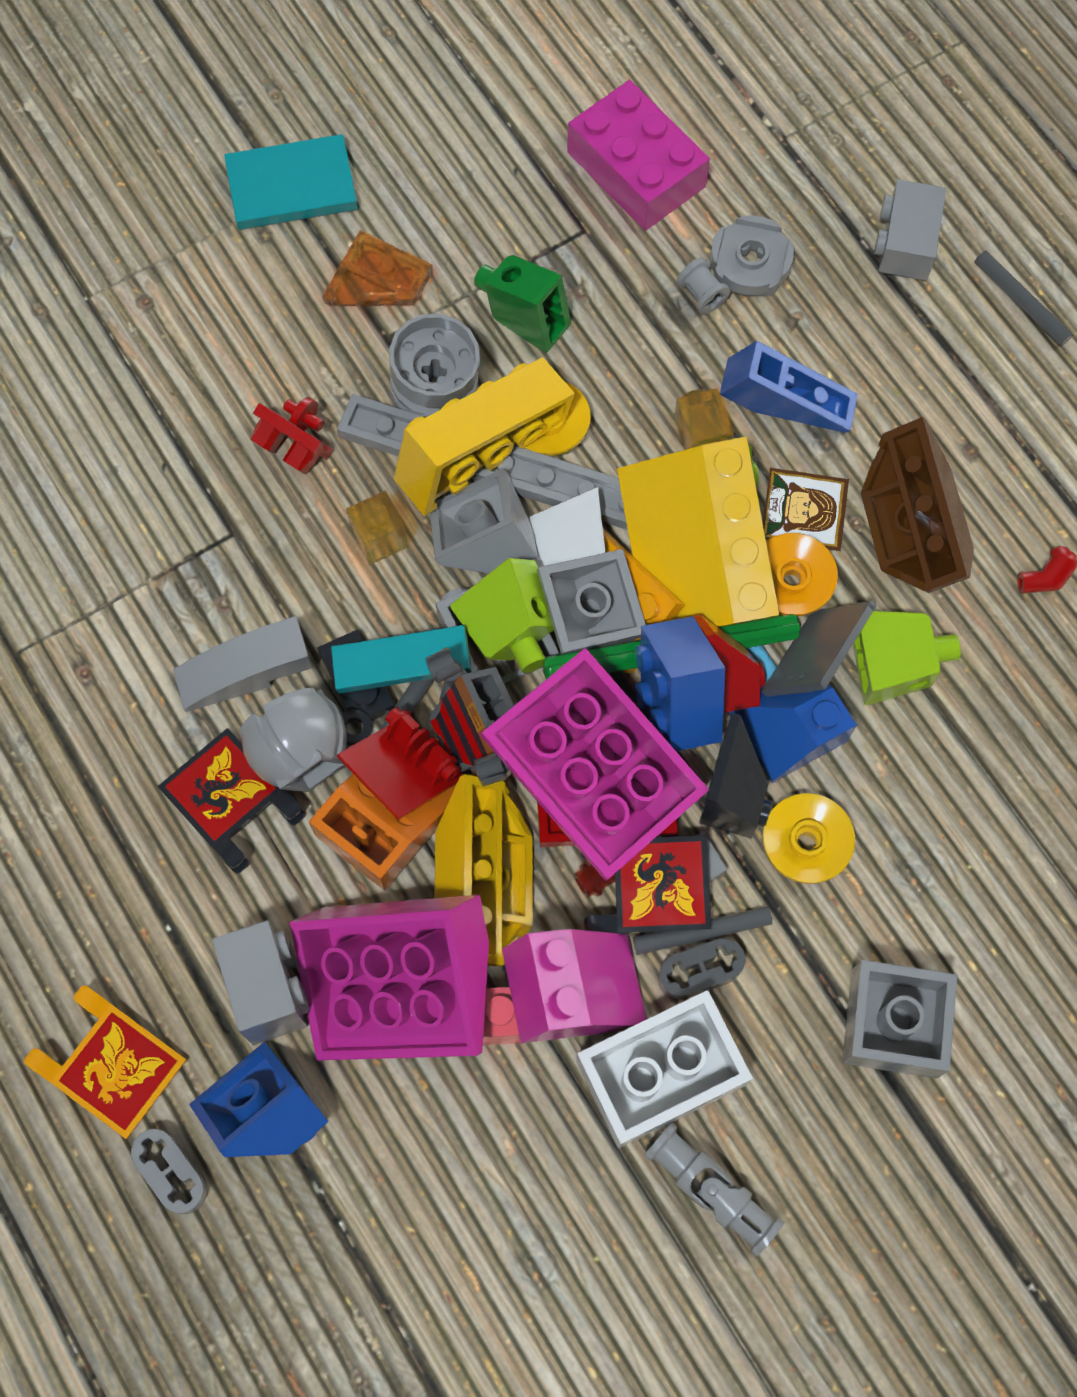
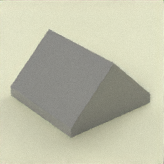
[537,549,646,655]

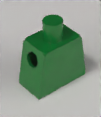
[474,255,571,353]

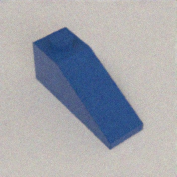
[719,341,858,433]

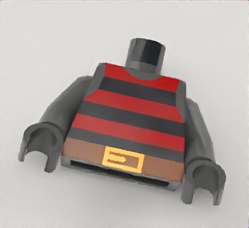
[425,647,514,787]

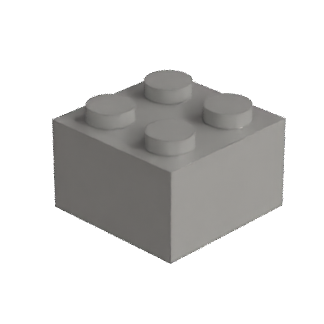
[212,920,310,1046]
[842,960,957,1078]

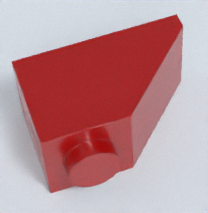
[693,615,765,713]

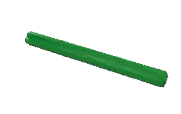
[542,614,800,679]

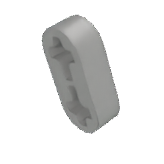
[131,1129,207,1214]

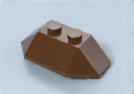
[861,417,974,593]

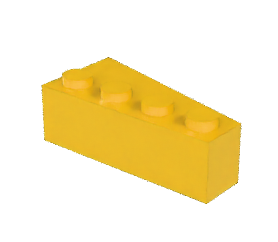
[394,357,575,517]

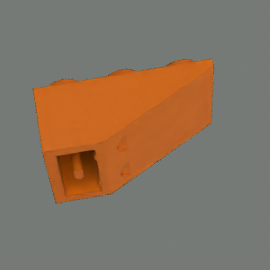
[309,774,456,891]

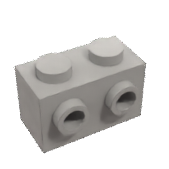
[874,179,946,280]

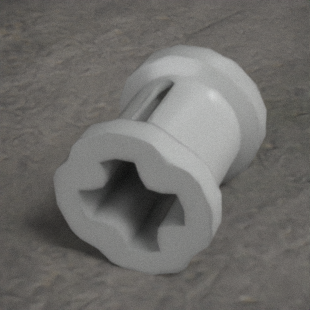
[677,257,731,314]

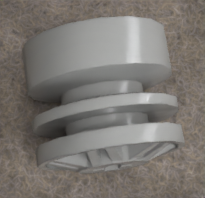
[389,314,480,417]

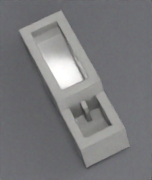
[173,616,312,712]

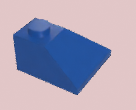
[727,684,857,783]
[189,1042,329,1157]

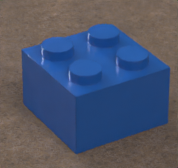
[635,616,725,751]

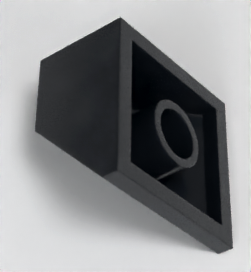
[699,713,772,839]

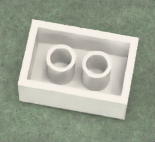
[576,990,753,1149]

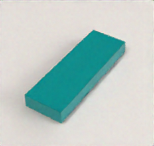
[331,625,472,694]

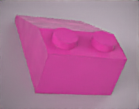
[502,929,647,1044]

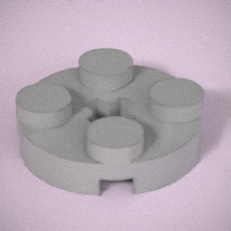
[710,215,794,296]

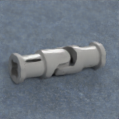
[644,1122,785,1257]

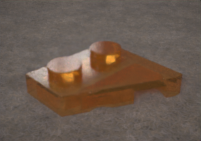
[322,230,434,306]

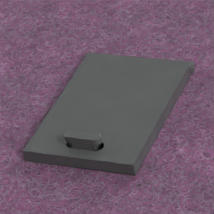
[762,601,876,697]

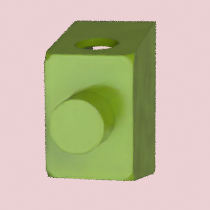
[450,558,554,674]
[853,611,961,705]

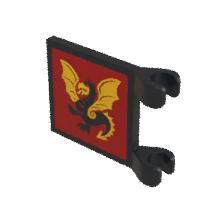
[157,728,305,874]
[581,835,711,933]

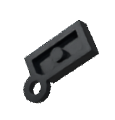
[317,630,395,745]

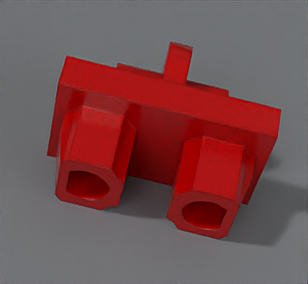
[250,397,334,474]

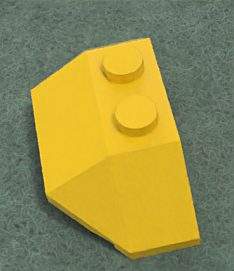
[434,774,533,967]

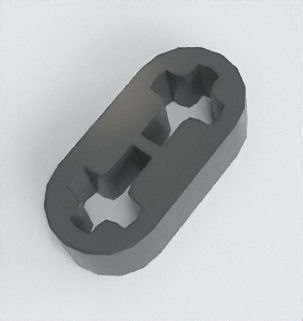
[658,938,745,1000]

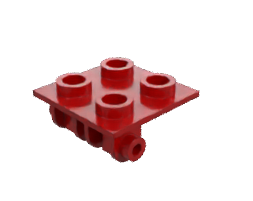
[337,707,463,820]

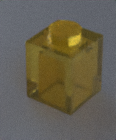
[674,388,734,450]
[346,490,408,565]

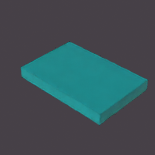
[224,134,358,230]

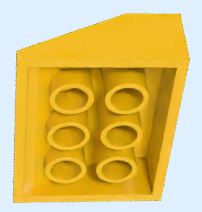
[617,436,779,627]

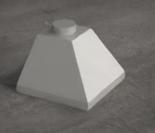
[430,468,538,573]

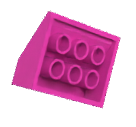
[480,648,709,881]
[289,895,489,1061]

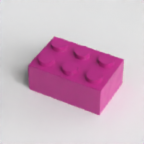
[567,79,710,231]

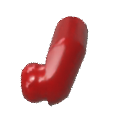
[1017,546,1077,594]

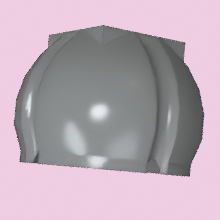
[239,688,347,792]

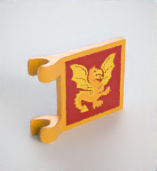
[24,985,187,1139]

